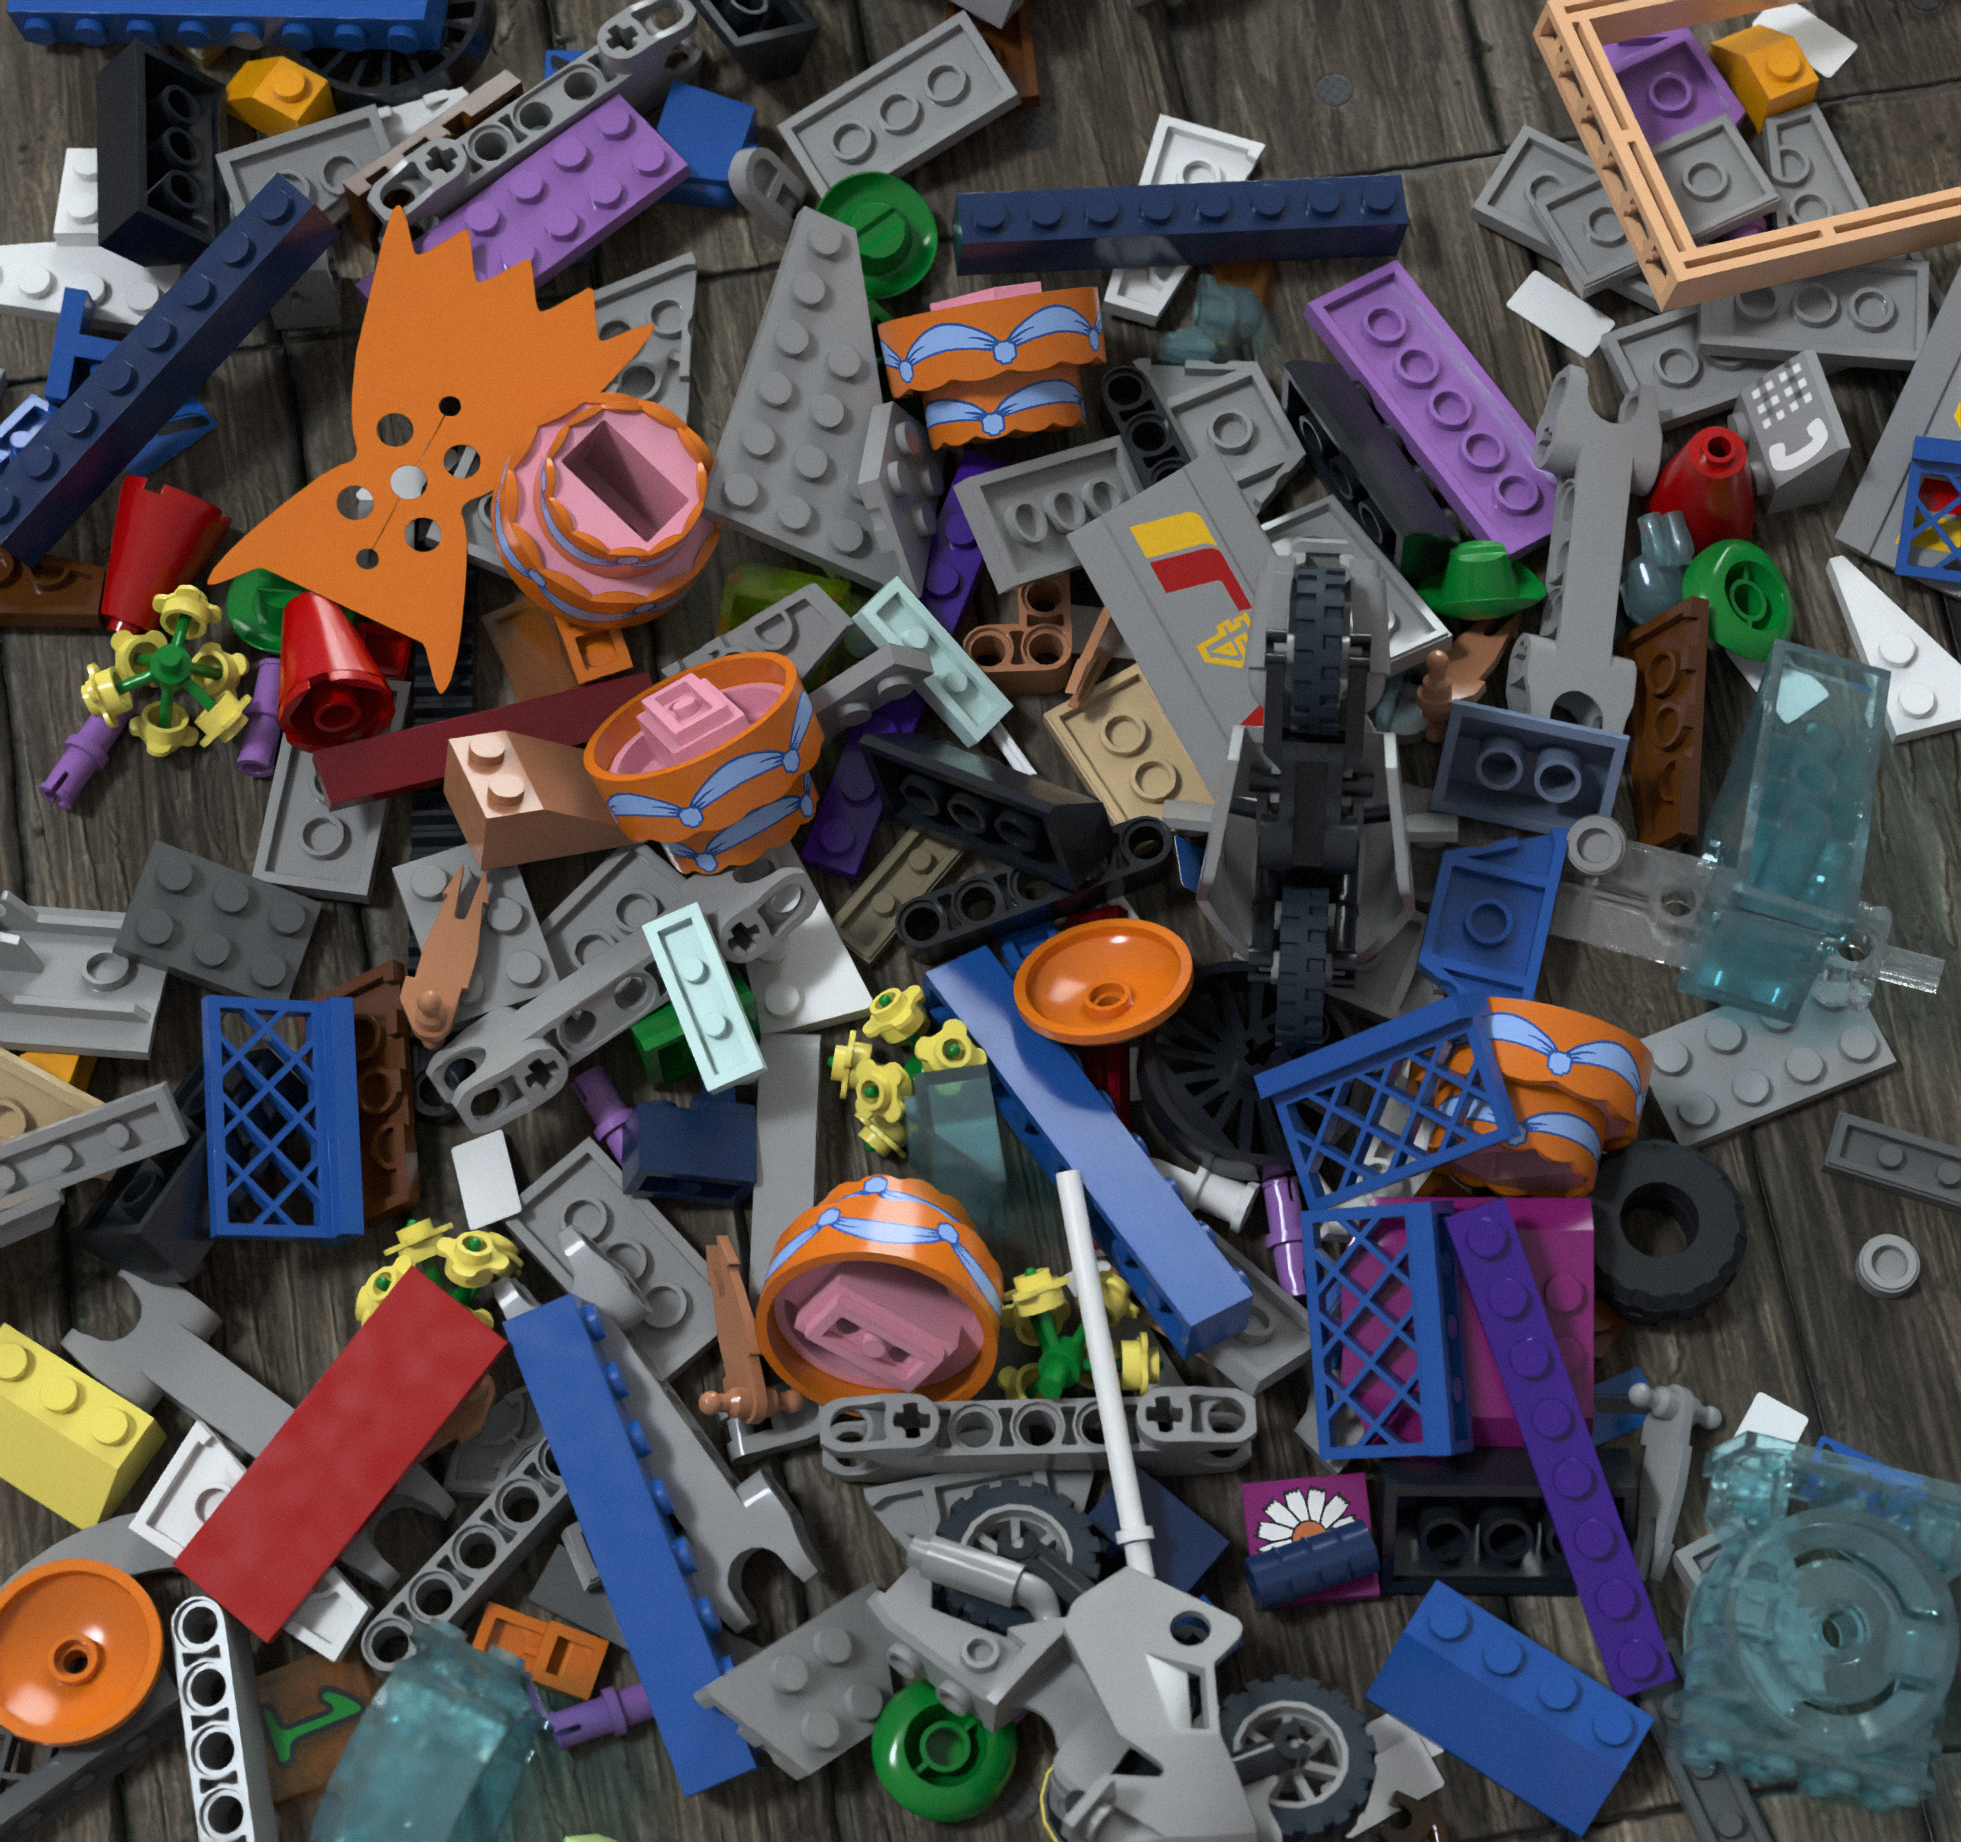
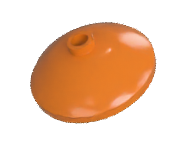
[1013,918,1194,1047]
[0,1559,164,1747]

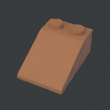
[443,730,649,871]

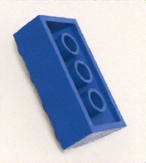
[1364,1579,1655,1839]

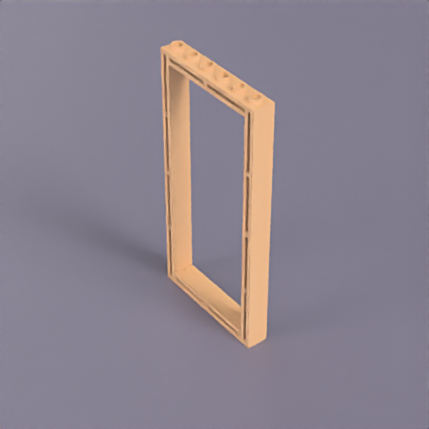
[1532,0,1961,312]

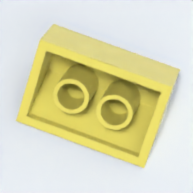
[0,1322,168,1530]

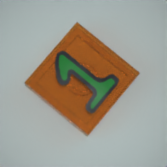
[256,1641,396,1807]

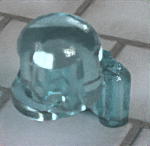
[1157,274,1263,364]
[1619,510,1695,626]

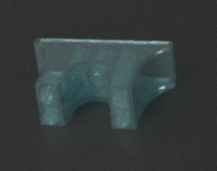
[1677,638,1891,1025]

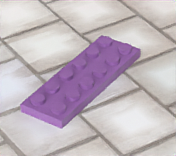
[355,92,690,305]
[1303,259,1558,563]

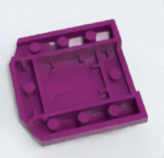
[1340,1196,1594,1447]

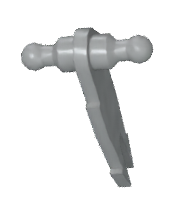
[1628,1383,1722,1582]

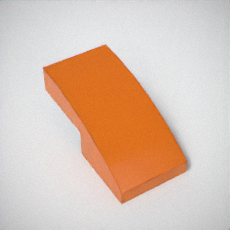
[553,615,634,686]
[464,1601,610,1702]

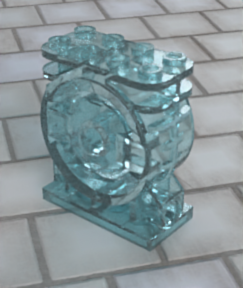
[1666,1430,1961,1813]
[308,1617,550,1842]

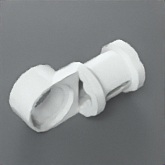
[1150,1157,1260,1234]

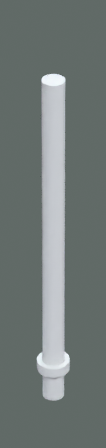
[1055,1170,1156,1578]

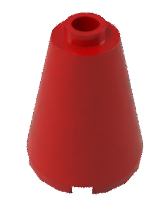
[1641,427,1756,565]
[100,475,233,635]
[277,591,396,754]

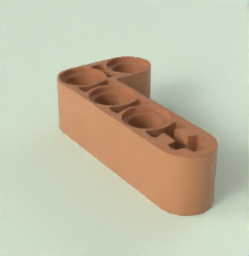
[962,573,1072,696]

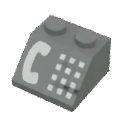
[1727,348,1851,515]

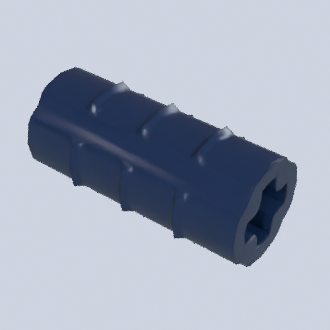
[1242,1519,1380,1612]

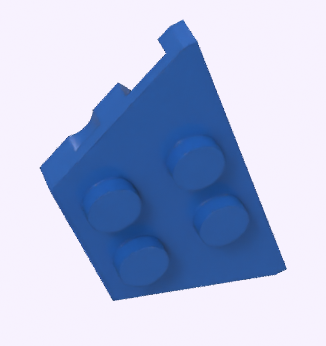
[1415,827,1570,1001]

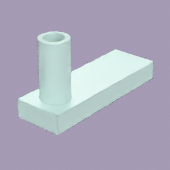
[844,576,1013,748]
[642,902,768,1095]

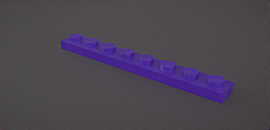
[800,450,1013,883]
[1443,1197,1677,1697]

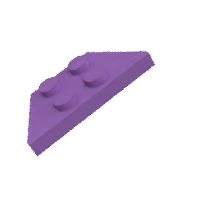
[1602,28,1746,148]

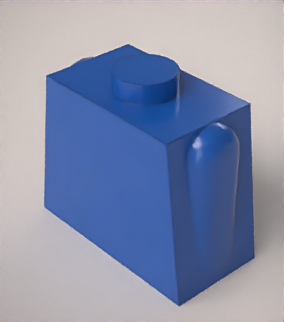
[656,79,760,210]

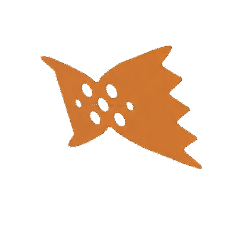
[207,205,654,694]

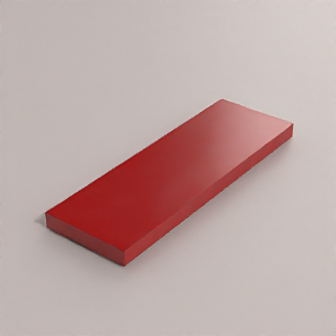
[172,1265,511,1644]

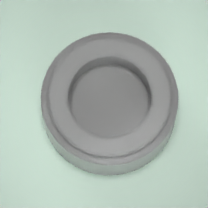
[1566,814,1627,875]
[1855,1234,1920,1299]

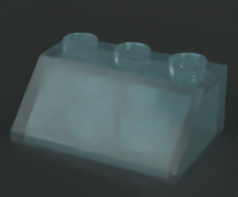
[903,1063,1007,1238]

